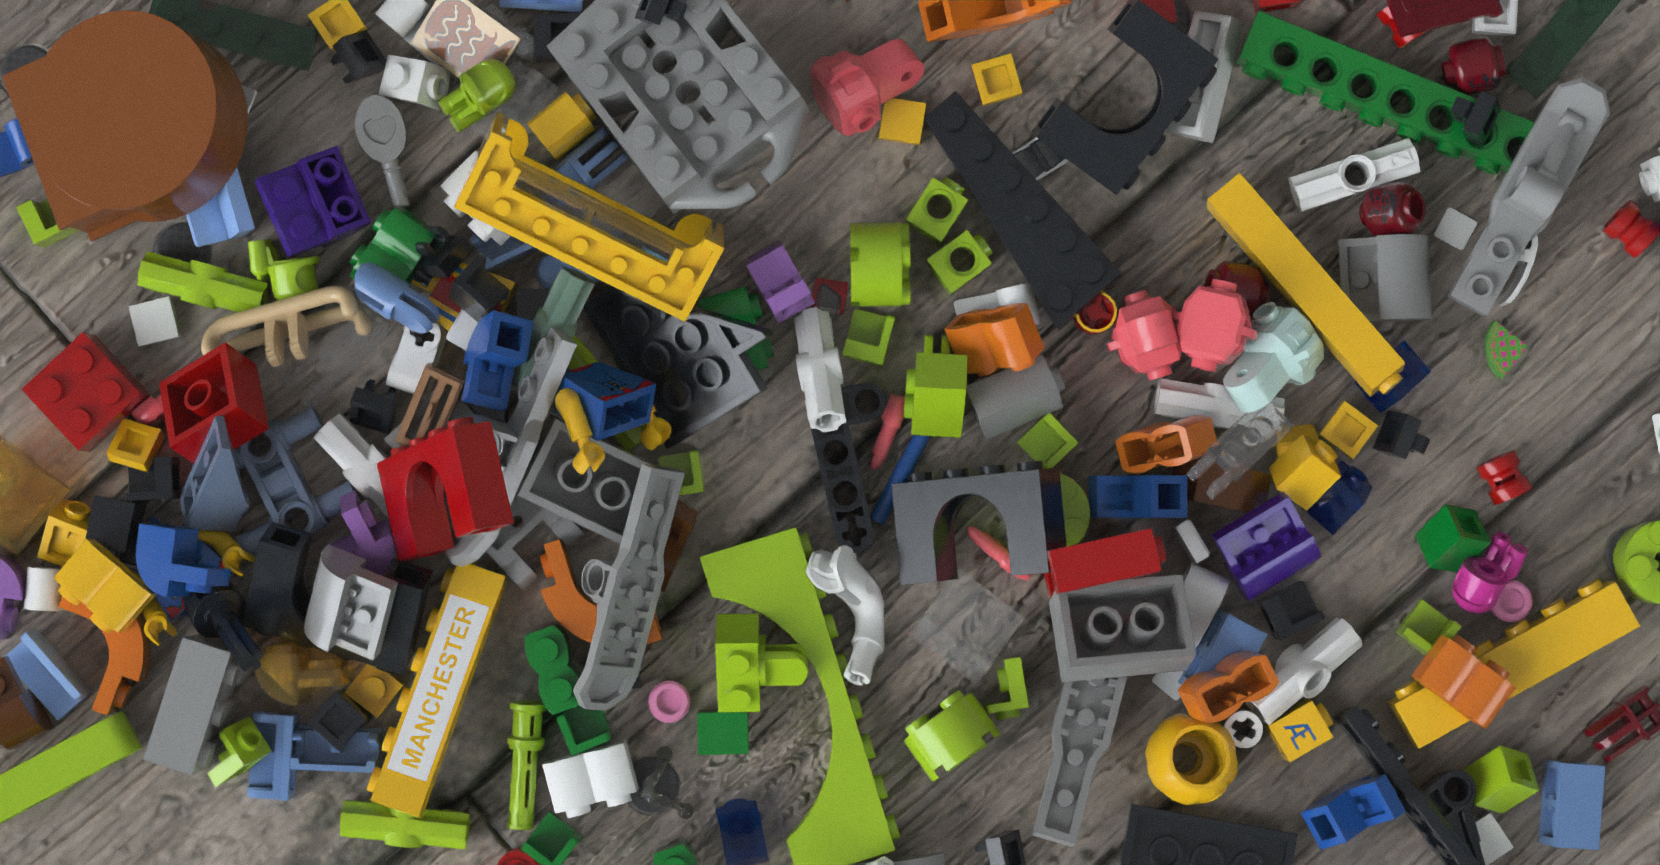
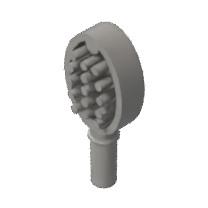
[355,95,410,207]

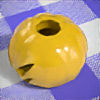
[1144,712,1238,805]

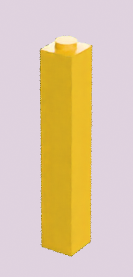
[1207,173,1405,397]

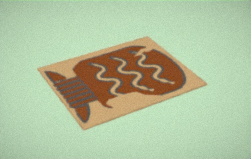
[411,0,521,78]

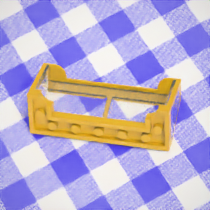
[454,112,724,322]

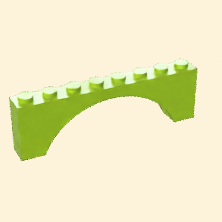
[700,527,901,865]

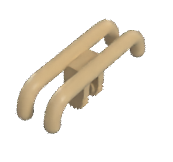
[201,285,372,367]

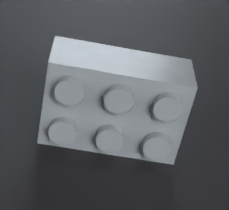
[516,413,659,544]
[1049,575,1196,682]
[143,634,247,775]

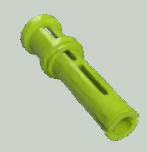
[507,700,547,830]

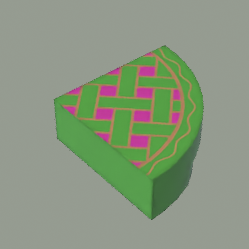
[1484,320,1528,380]

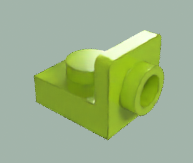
[985,655,1029,720]
[207,717,272,787]

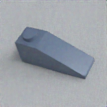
[179,416,249,532]

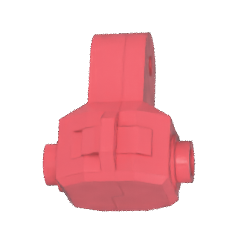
[810,39,924,137]
[1171,279,1258,372]
[1106,290,1182,381]

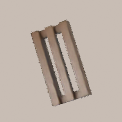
[394,363,466,446]

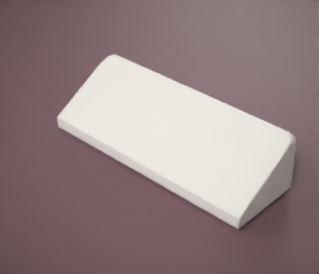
[1165,11,1243,143]

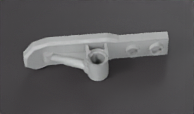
[1447,77,1610,317]
[446,327,577,567]
[573,464,685,711]
[1032,676,1127,847]

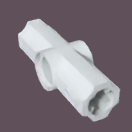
[1288,138,1421,212]
[794,307,846,432]
[1154,378,1285,434]
[313,413,389,518]
[1245,617,1363,725]

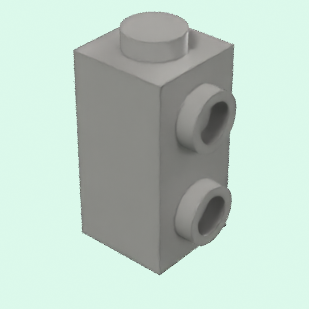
[966,354,1065,440]

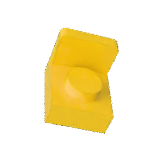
[37,499,92,567]

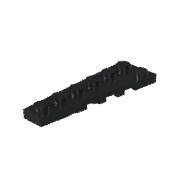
[924,91,1122,331]

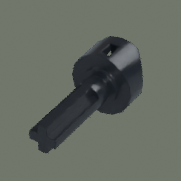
[183,582,264,671]

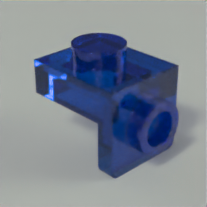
[1355,340,1431,412]
[1301,460,1372,535]
[715,798,770,865]

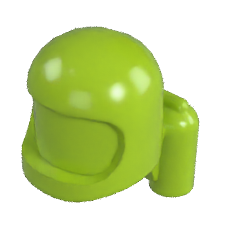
[438,59,516,133]
[248,239,320,301]

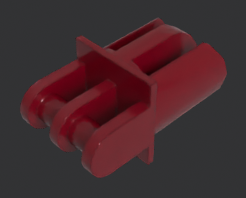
[1582,685,1660,764]

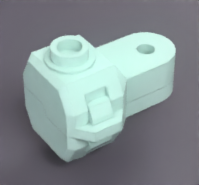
[1223,302,1324,413]

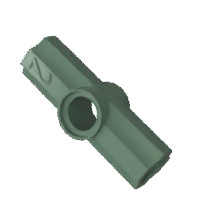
[512,266,595,388]

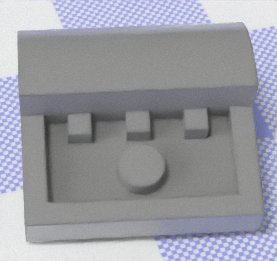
[1338,234,1432,322]
[304,544,398,660]

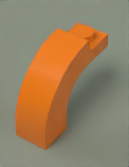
[918,0,1072,42]
[540,539,664,644]
[58,596,151,715]

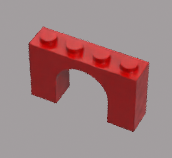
[376,417,514,562]
[1043,528,1166,598]

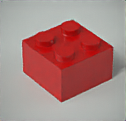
[21,332,151,452]
[159,342,269,463]

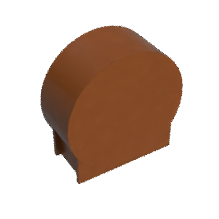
[2,10,248,241]

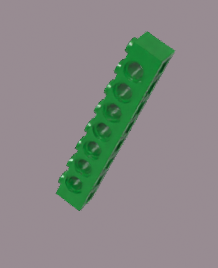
[1235,11,1534,175]

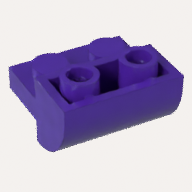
[255,146,371,258]
[1211,491,1321,602]

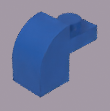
[462,310,534,411]
[1088,475,1187,518]
[136,523,231,597]
[1301,774,1406,850]

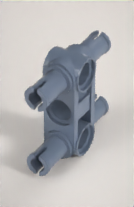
[234,405,362,556]

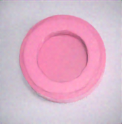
[1490,580,1533,622]
[648,680,691,723]

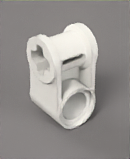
[386,322,447,399]

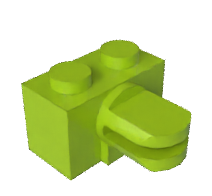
[904,334,967,438]
[715,614,808,712]

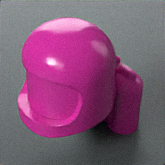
[1452,532,1528,614]

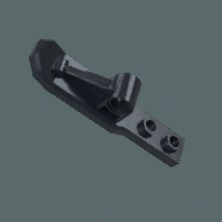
[1334,706,1485,865]

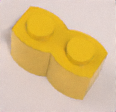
[526,91,597,161]
[54,539,157,633]

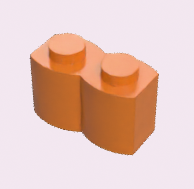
[944,303,1045,377]
[1115,415,1218,473]
[1411,635,1516,729]
[1178,650,1279,723]

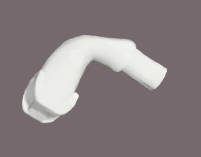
[806,545,885,685]

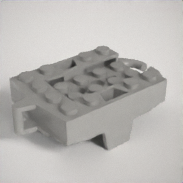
[546,0,810,214]

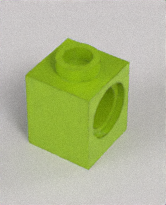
[905,177,968,245]
[926,230,993,296]

